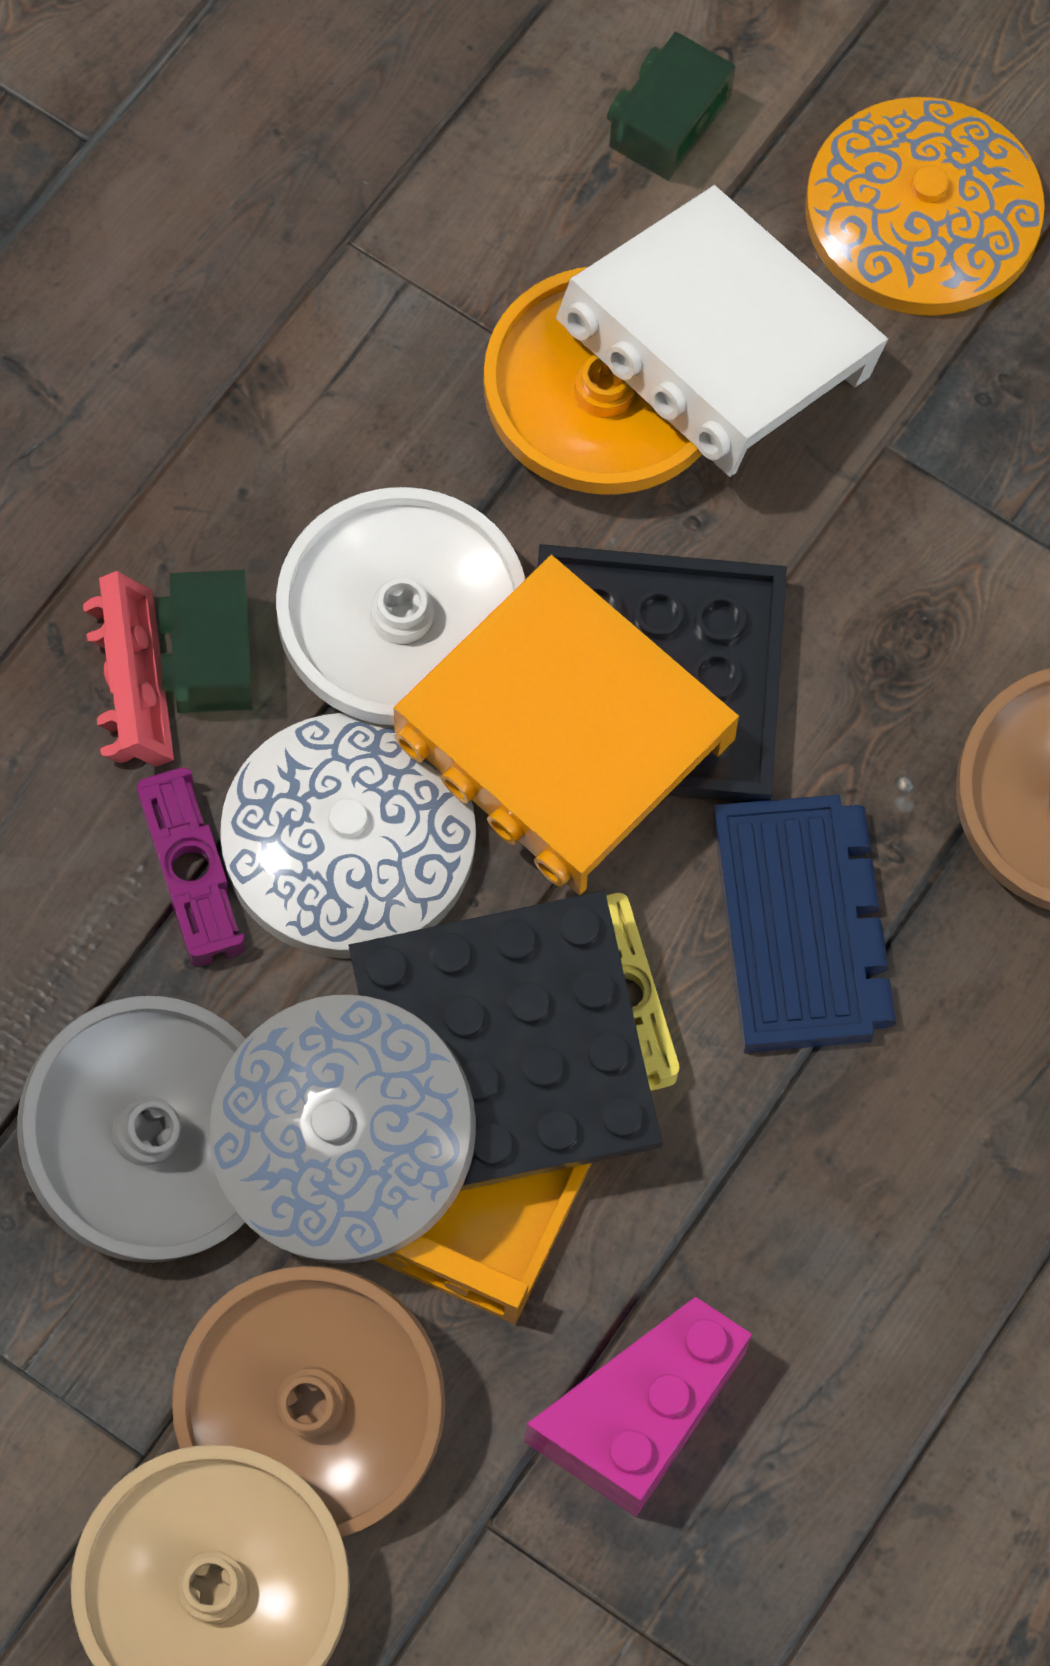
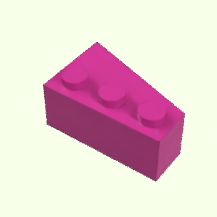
[524,1297,752,1517]

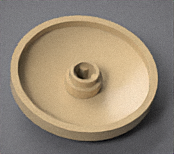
[71,1445,350,1666]

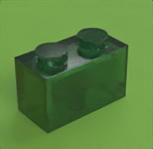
[607,31,736,181]
[159,569,253,713]

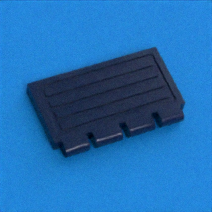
[712,794,896,1053]

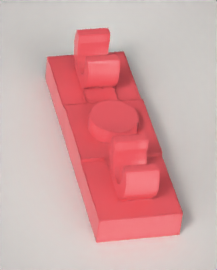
[83,571,174,767]

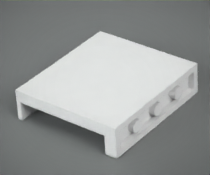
[555,185,888,477]

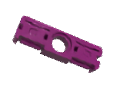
[137,768,245,967]

